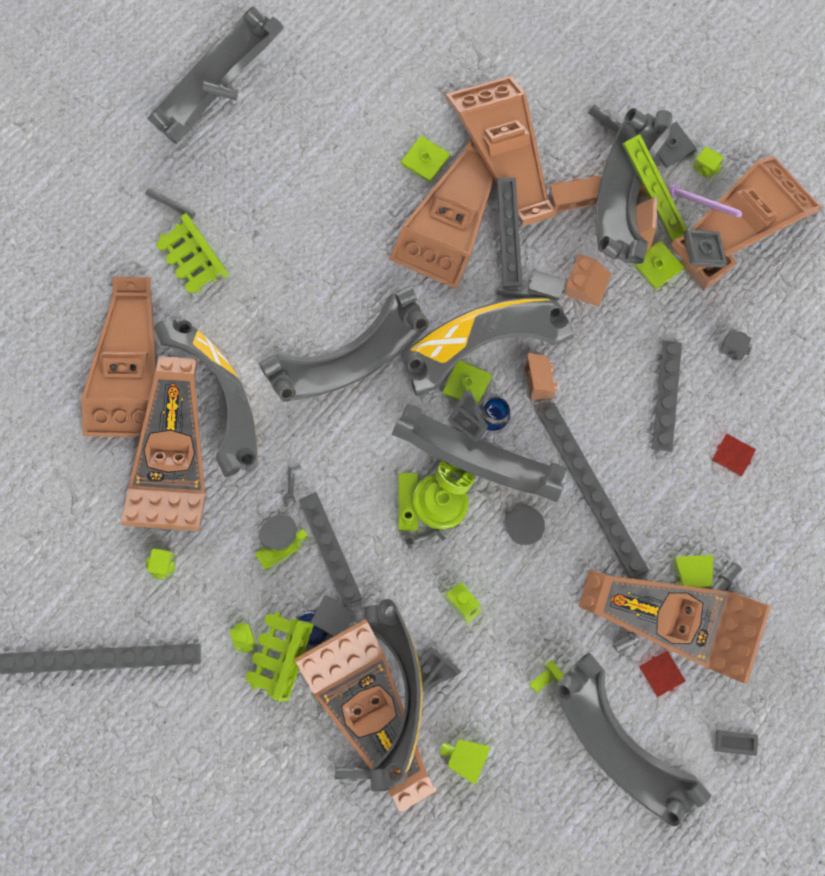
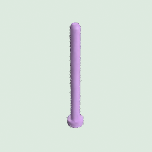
[669,184,742,218]

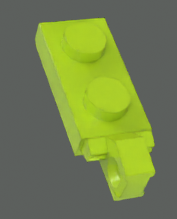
[255,529,308,571]

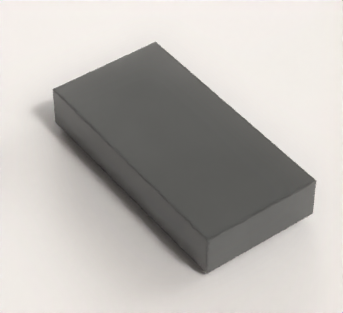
[715,730,758,756]

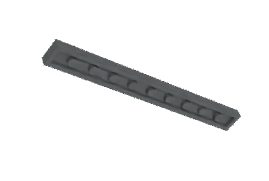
[537,403,649,579]
[0,643,201,674]

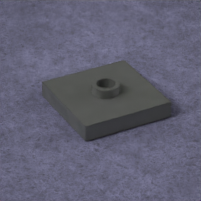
[658,121,697,169]
[683,229,727,267]

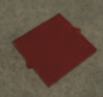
[712,433,756,477]
[639,650,686,697]

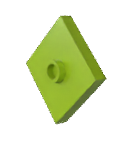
[401,135,451,183]
[632,240,684,291]
[442,360,493,406]

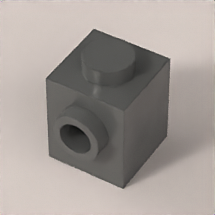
[720,330,752,360]

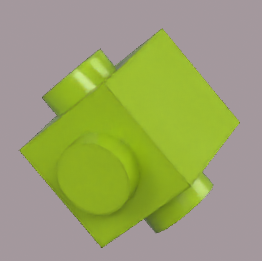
[692,146,724,179]
[145,548,176,580]
[229,622,257,653]

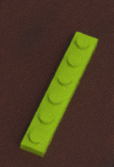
[622,134,687,242]

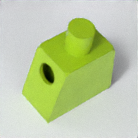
[672,555,714,589]
[443,582,482,624]
[439,739,491,785]

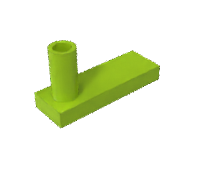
[399,473,418,531]
[529,660,564,693]

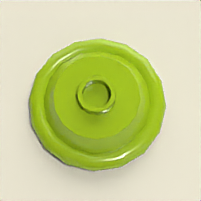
[412,474,469,530]

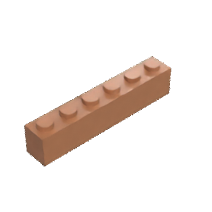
[549,166,659,212]

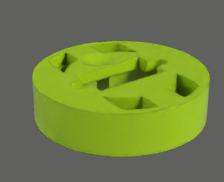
[435,461,474,494]

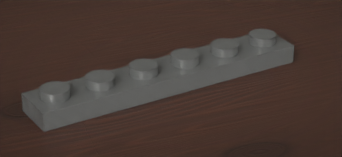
[497,178,522,288]
[652,340,682,452]
[299,492,362,606]

